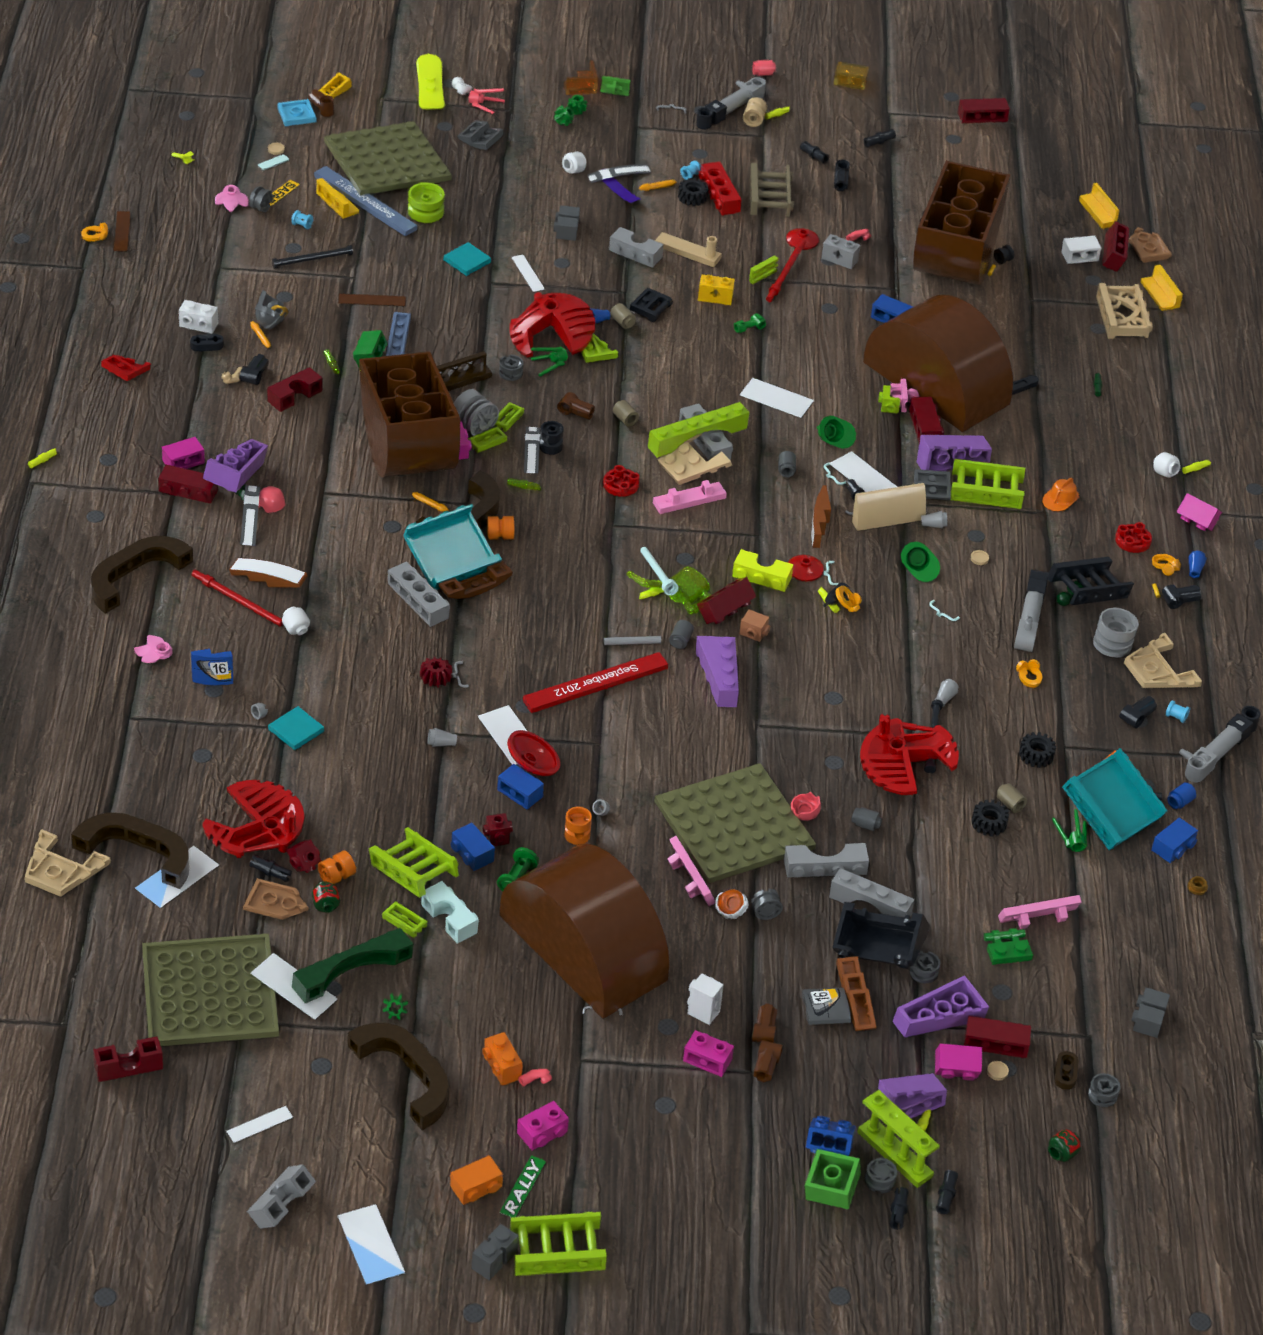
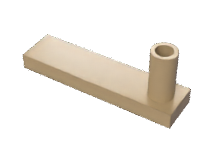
[655,232,722,267]

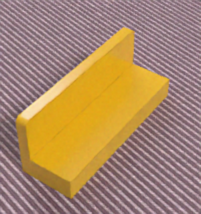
[316,178,359,219]
[1079,183,1119,229]
[1140,265,1183,311]

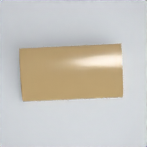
[852,483,926,531]

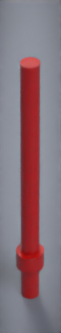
[766,239,806,302]
[191,569,283,627]

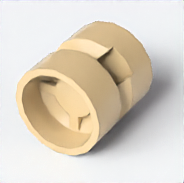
[743,97,767,127]

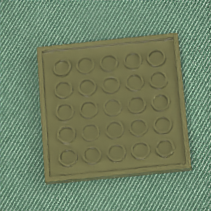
[324,121,452,196]
[654,763,816,884]
[142,934,279,1046]

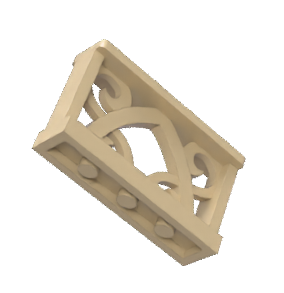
[1096,283,1153,339]

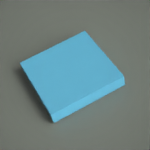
[277,99,316,126]

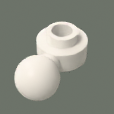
[452,77,472,95]

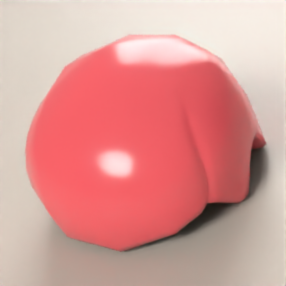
[259,486,285,513]
[791,792,821,821]

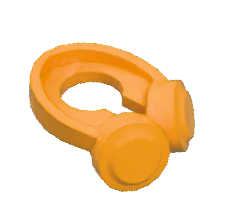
[81,223,108,241]
[1152,554,1181,576]
[836,586,862,612]
[1016,659,1042,688]

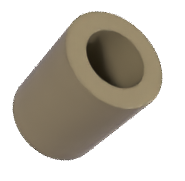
[610,303,636,329]
[613,400,639,427]
[997,783,1027,813]

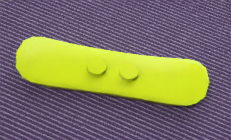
[417,54,445,110]

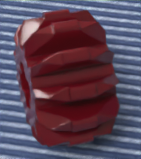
[420,657,452,688]

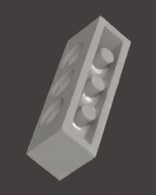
[679,403,733,461]
[388,561,450,627]

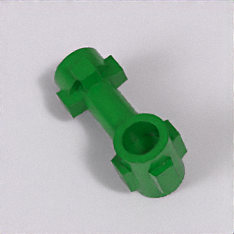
[734,313,766,333]

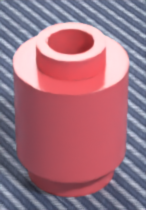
[752,60,776,76]

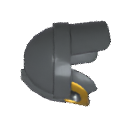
[254,290,290,330]

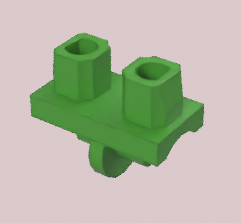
[600,76,631,96]

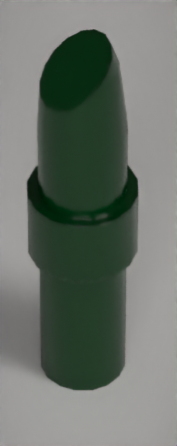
[1094,373,1102,397]

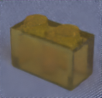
[834,61,869,90]

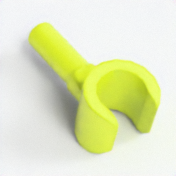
[172,151,194,164]

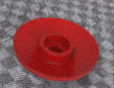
[786,228,819,250]
[788,555,824,581]

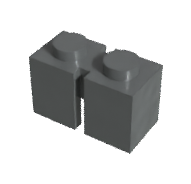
[554,205,580,241]
[1131,987,1170,1038]
[472,1224,519,1281]

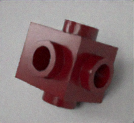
[482,813,513,846]
[286,839,322,873]

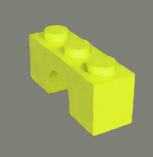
[732,549,793,592]

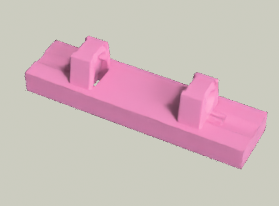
[653,480,727,514]
[668,836,715,907]
[998,895,1082,929]

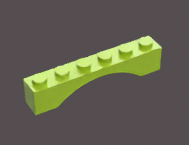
[648,402,750,458]

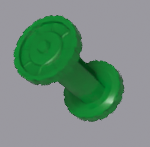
[497,847,539,892]

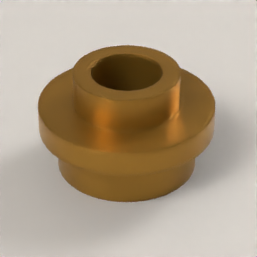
[1187,876,1208,895]

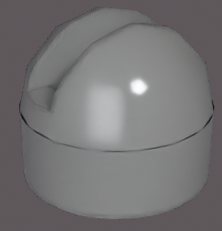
[251,703,268,720]
[592,799,610,816]

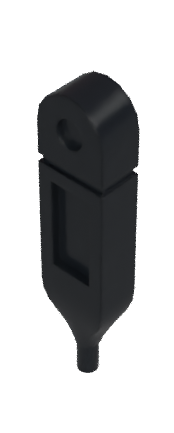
[1012,375,1039,395]
[823,582,849,607]

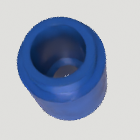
[1167,782,1196,809]

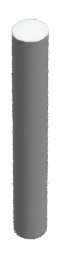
[604,636,661,645]

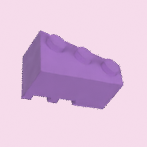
[878,1073,947,1118]

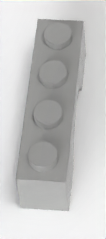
[784,843,869,877]
[829,868,914,918]

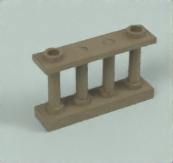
[750,163,794,217]

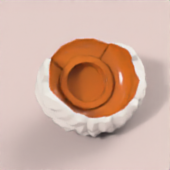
[715,889,749,919]

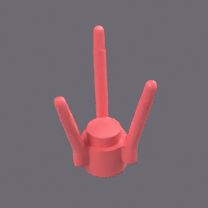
[469,88,505,114]

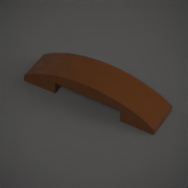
[439,561,513,599]

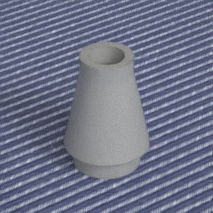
[921,511,947,529]
[935,679,959,707]
[427,728,457,747]

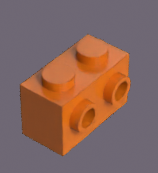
[482,1032,523,1086]
[450,1155,503,1205]

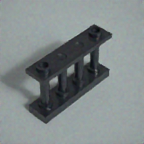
[1047,557,1134,606]

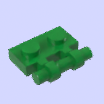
[984,928,1033,965]

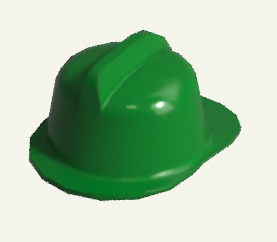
[816,415,856,449]
[901,541,940,582]

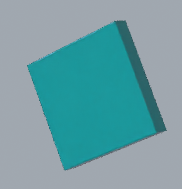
[443,242,491,276]
[268,706,324,751]

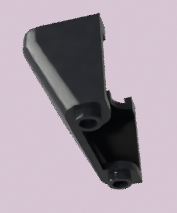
[832,902,930,969]

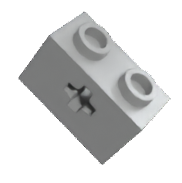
[821,234,861,269]

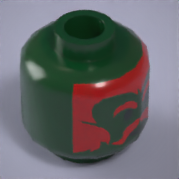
[312,882,340,913]
[1048,1129,1081,1162]

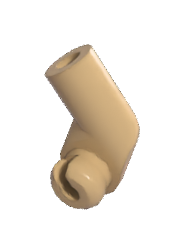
[221,367,242,384]

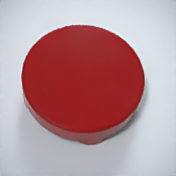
[603,465,639,497]
[1115,522,1152,553]

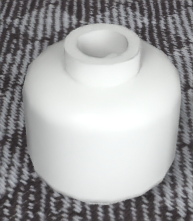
[562,151,586,174]
[1154,452,1180,478]
[282,607,310,636]

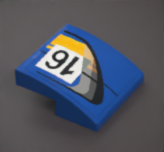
[191,649,233,685]

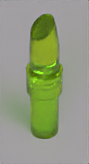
[323,349,340,374]
[507,478,541,490]

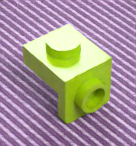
[878,385,900,414]

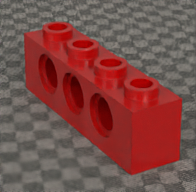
[699,161,742,215]

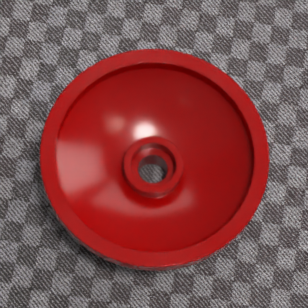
[507,730,560,776]

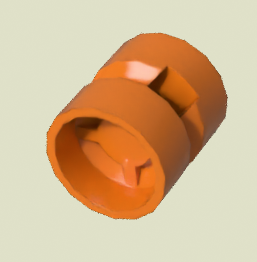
[487,516,514,540]
[564,807,592,845]
[318,850,356,885]

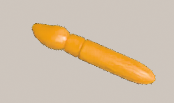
[639,180,677,191]
[250,321,271,348]
[412,492,449,512]

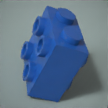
[806,1116,856,1156]

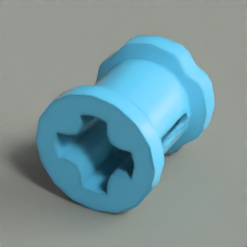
[680,160,701,180]
[292,210,314,229]
[1165,700,1190,723]

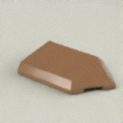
[1128,227,1172,263]
[243,878,309,920]

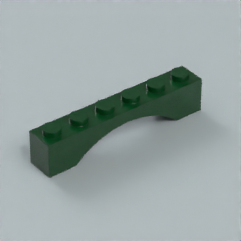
[292,928,414,1004]

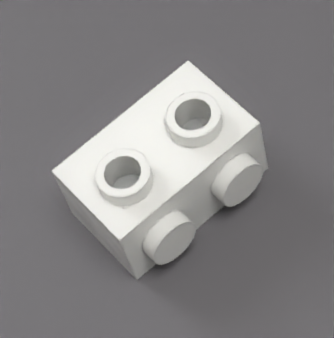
[1061,236,1101,264]
[179,300,218,334]
[687,974,724,1025]

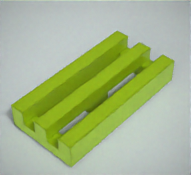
[749,255,779,284]
[493,402,524,432]
[468,427,507,453]
[382,901,428,938]

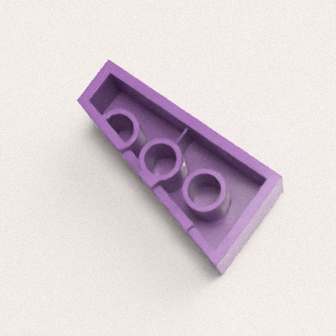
[917,435,992,471]
[203,439,268,492]
[695,636,739,707]
[893,975,989,1037]

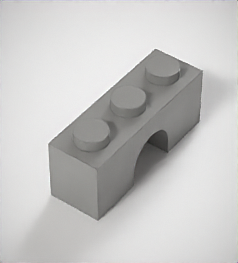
[609,227,663,268]
[247,1165,316,1229]

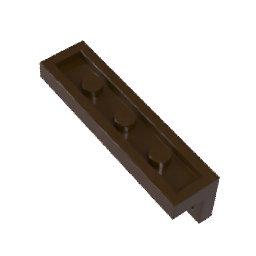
[437,351,492,391]

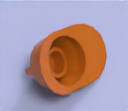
[1042,478,1079,512]

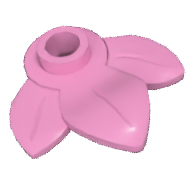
[215,185,248,212]
[134,635,172,663]

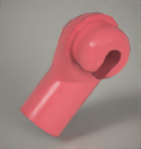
[846,229,871,241]
[518,1068,552,1087]

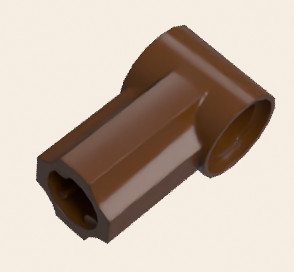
[308,89,334,117]
[557,392,595,420]
[752,1004,778,1043]
[753,1040,783,1082]

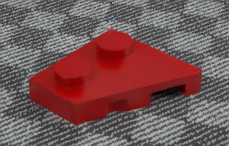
[101,355,151,381]

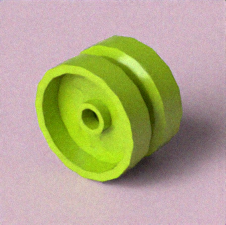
[408,182,445,223]

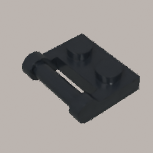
[630,287,673,322]

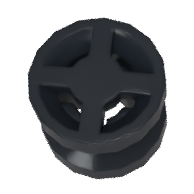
[993,244,1014,264]

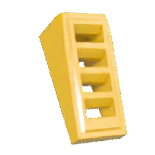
[319,72,352,98]

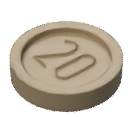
[268,143,285,155]
[971,550,989,565]
[987,1061,1009,1081]

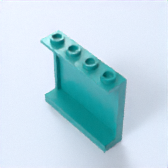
[403,504,502,590]
[1062,748,1167,851]

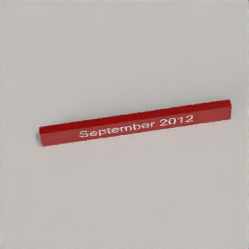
[523,652,668,713]

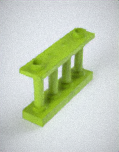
[950,459,1025,509]
[369,827,459,898]
[857,1090,940,1188]
[510,1212,607,1276]

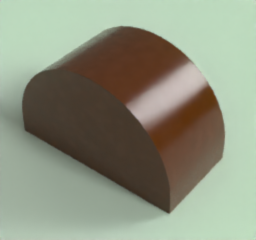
[913,160,1010,285]
[863,295,1013,432]
[359,351,460,478]
[499,844,669,1019]

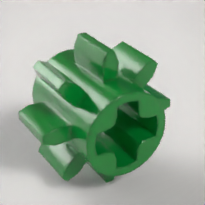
[568,95,587,115]
[554,105,574,126]
[382,993,409,1020]

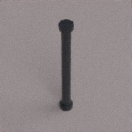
[272,245,353,269]
[924,700,943,774]

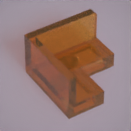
[564,60,598,95]

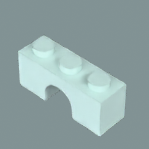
[421,881,479,944]

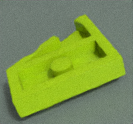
[581,334,618,363]

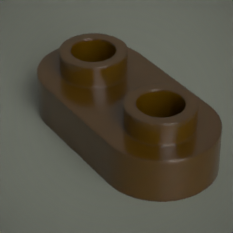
[1055,1051,1078,1090]

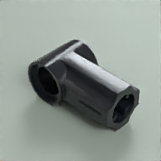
[834,160,850,192]
[239,354,268,385]
[1161,585,1201,609]
[1119,696,1157,729]

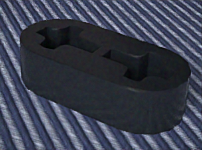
[190,334,224,352]

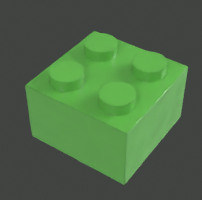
[805,1149,861,1210]

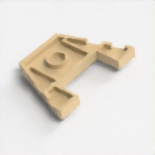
[658,433,732,485]
[1124,633,1202,688]
[25,829,111,897]

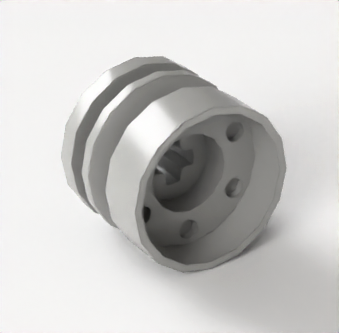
[454,389,499,436]
[1093,608,1139,658]

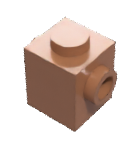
[740,610,770,642]

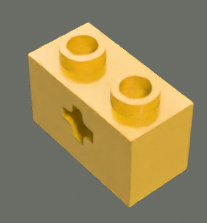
[698,274,735,305]

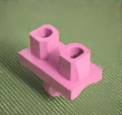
[890,379,919,412]

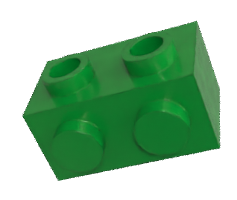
[353,330,387,368]

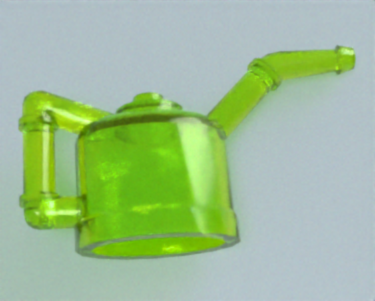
[626,566,711,615]

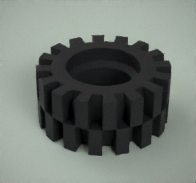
[678,178,708,206]
[1019,732,1056,768]
[972,799,1009,836]

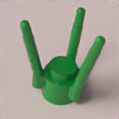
[531,346,568,377]
[1052,809,1088,852]

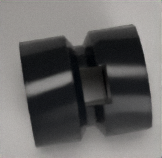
[539,421,564,455]

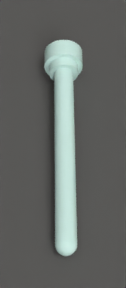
[641,547,678,596]

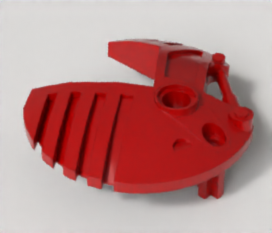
[510,292,596,357]
[860,714,959,795]
[202,780,304,858]

